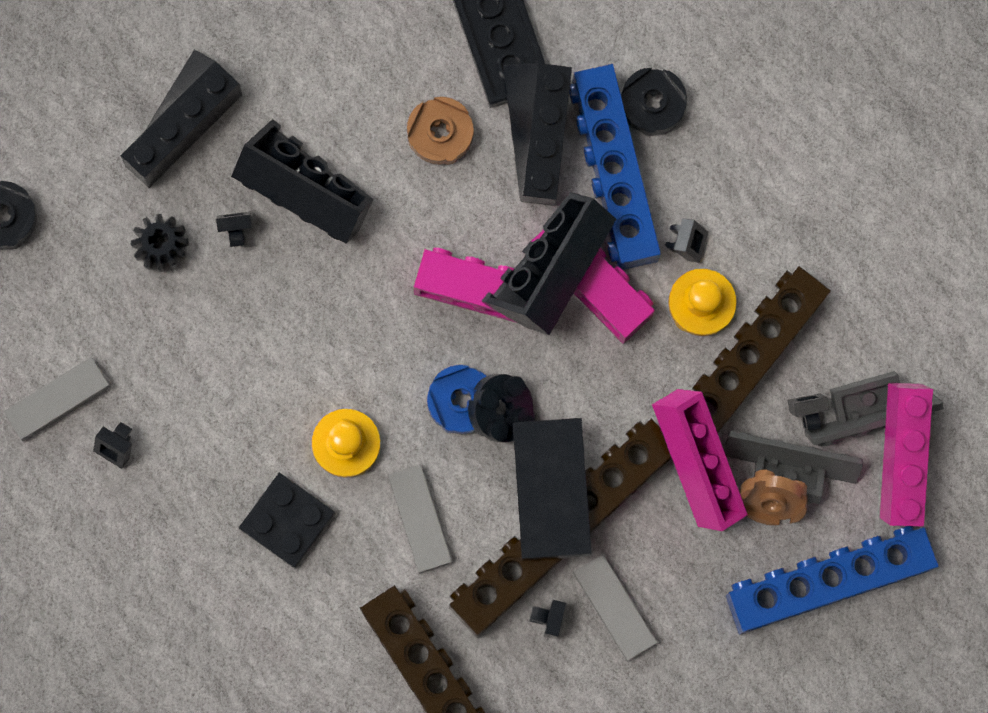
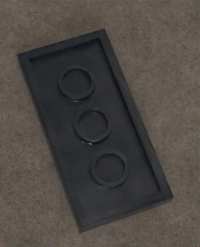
[453,0,545,108]
[513,418,592,561]

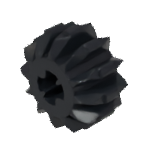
[131,214,189,272]

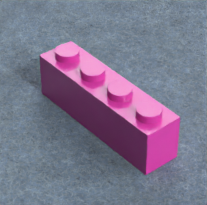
[531,230,655,344]
[413,247,517,323]
[880,383,933,527]
[652,389,748,531]

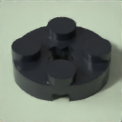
[621,68,687,136]
[0,181,37,250]
[468,374,535,443]

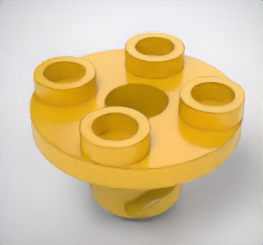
[668,269,736,336]
[312,409,380,478]

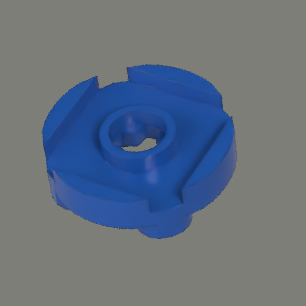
[427,365,486,434]

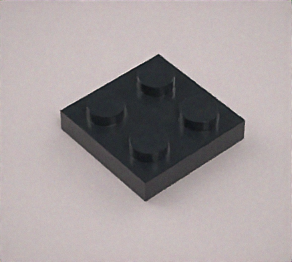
[238,472,335,569]

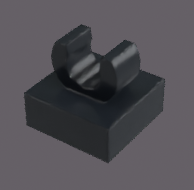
[216,211,252,247]
[665,218,708,263]
[787,393,829,431]
[93,422,132,469]
[529,600,566,640]

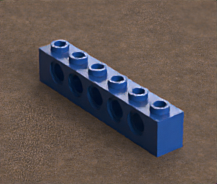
[569,64,661,270]
[725,526,939,635]

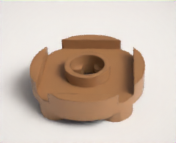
[407,97,474,165]
[739,470,808,525]

